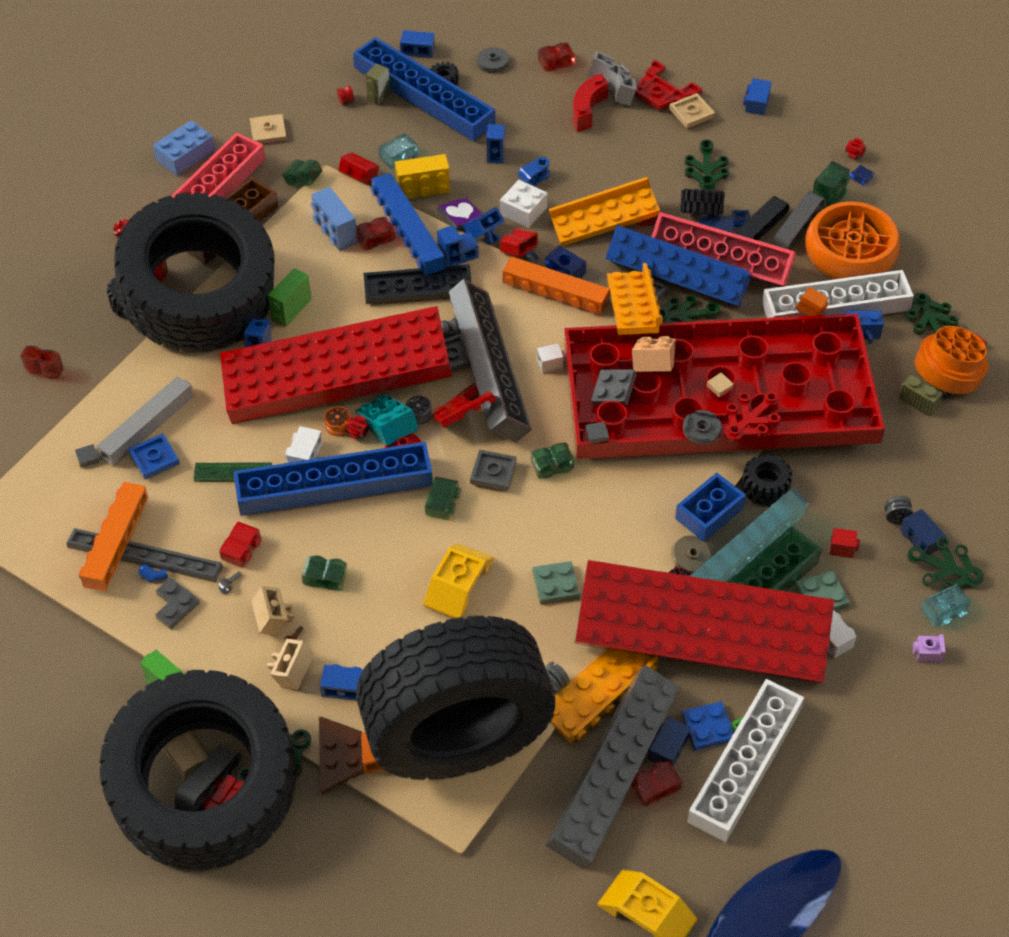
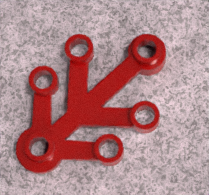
[724,392,780,442]

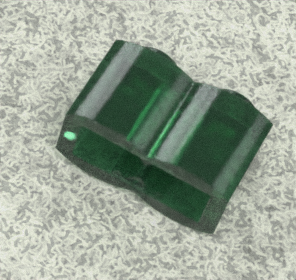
[282,160,322,186]
[531,442,574,478]
[425,476,461,520]
[302,555,347,591]

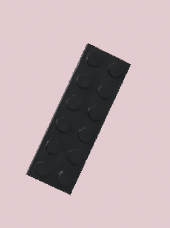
[363,264,472,304]

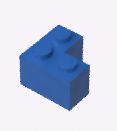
[437,225,479,266]

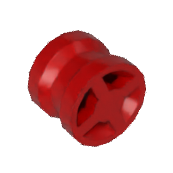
[337,85,354,105]

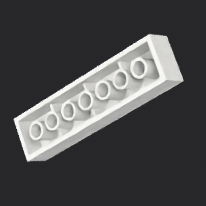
[762,270,914,318]
[687,679,804,842]

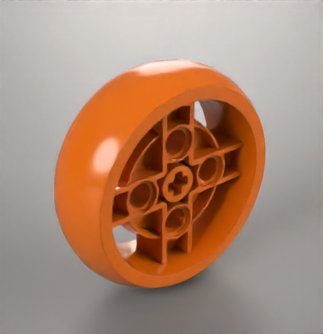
[805,202,901,280]

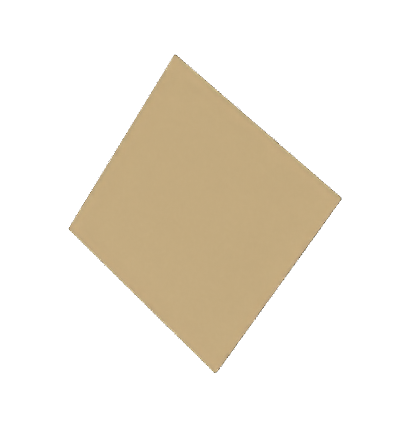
[0,165,764,854]

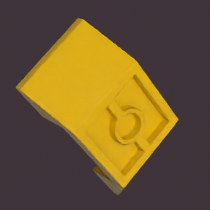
[423,543,494,618]
[597,870,697,937]

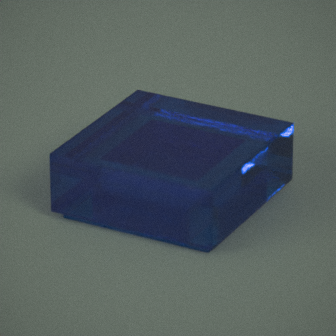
[850,165,874,186]
[731,210,750,227]

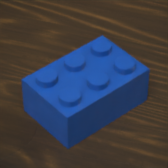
[675,472,746,542]

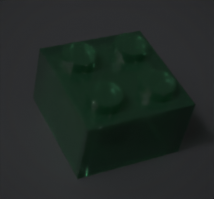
[813,161,850,207]

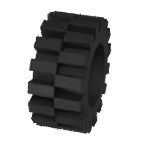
[430,61,459,86]

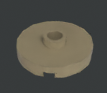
[671,535,711,574]

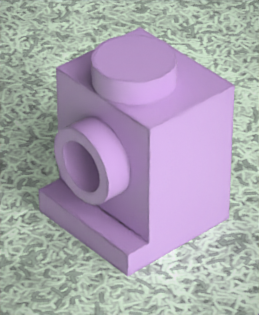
[913,634,945,663]

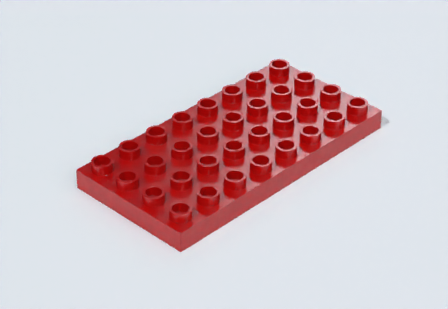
[564,313,885,459]

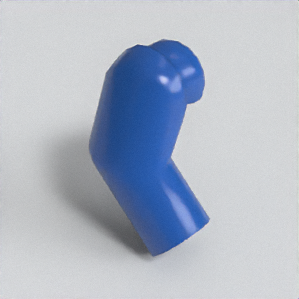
[138,564,168,582]

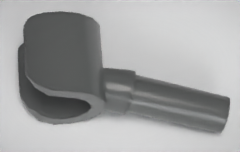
[219,571,242,594]

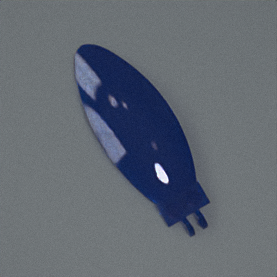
[707,849,841,937]

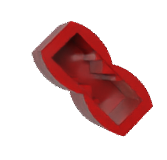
[500,228,538,257]
[219,521,262,567]

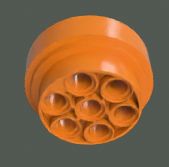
[914,326,988,394]

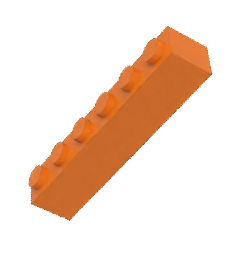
[502,256,610,315]
[79,481,149,592]

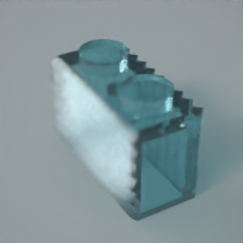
[379,133,418,169]
[920,584,971,627]

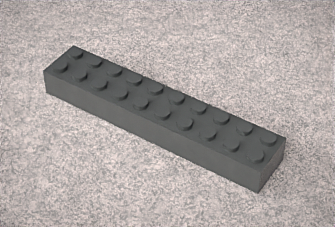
[449,279,532,442]
[545,665,680,869]

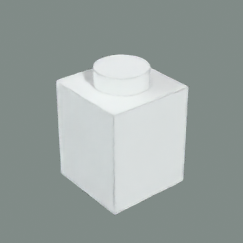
[537,343,566,374]

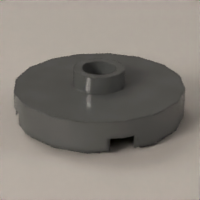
[477,47,509,73]
[683,410,722,445]

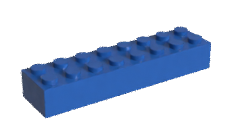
[605,225,753,306]

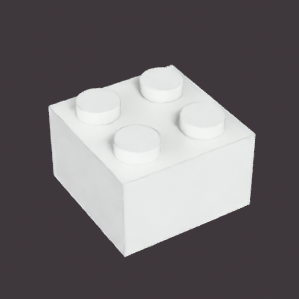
[500,180,548,228]

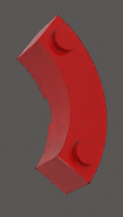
[573,73,609,132]

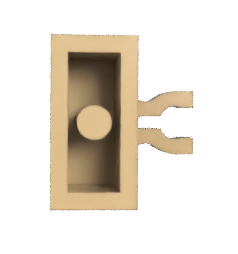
[251,586,295,635]
[267,639,314,690]

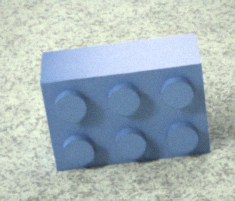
[153,120,216,176]
[311,186,358,251]

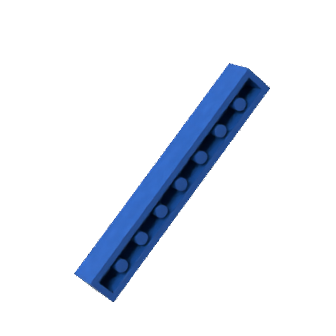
[370,173,445,275]

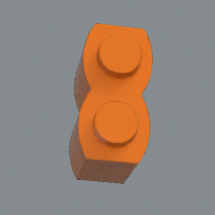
[795,286,829,316]

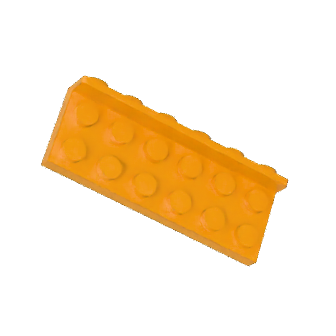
[549,177,660,247]
[607,263,663,335]
[550,649,659,745]

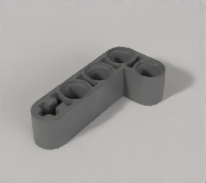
[773,191,826,250]
[174,744,241,812]

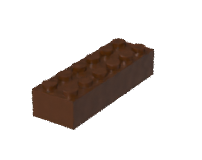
[187,177,279,265]

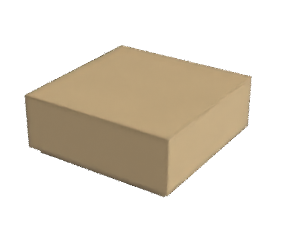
[706,373,734,397]

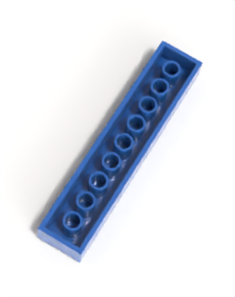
[353,37,495,141]
[234,442,433,516]

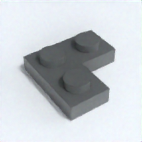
[155,577,200,630]

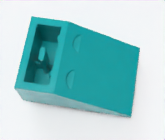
[355,394,419,446]

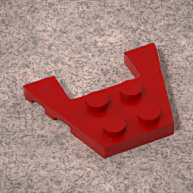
[634,59,703,110]
[431,383,496,428]

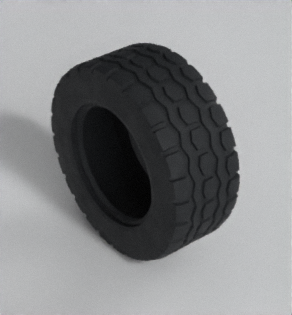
[114,193,275,352]
[356,616,556,780]
[99,670,296,870]

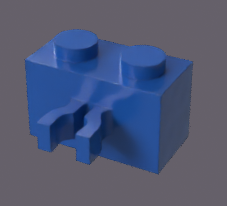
[462,206,505,245]
[845,311,884,344]

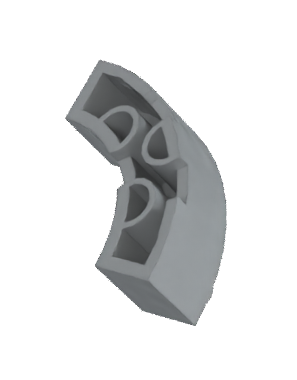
[588,51,636,106]

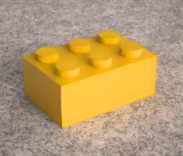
[395,154,450,199]

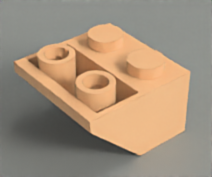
[632,336,675,372]

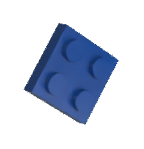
[128,433,180,479]
[681,701,734,751]

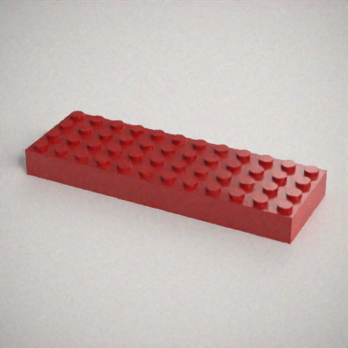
[220,306,452,424]
[574,560,835,684]

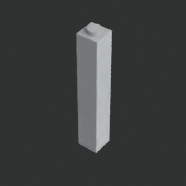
[97,376,193,467]

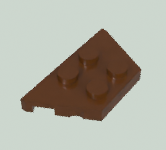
[319,717,364,794]

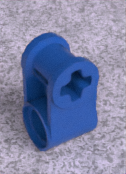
[518,157,550,186]

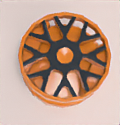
[324,406,351,436]

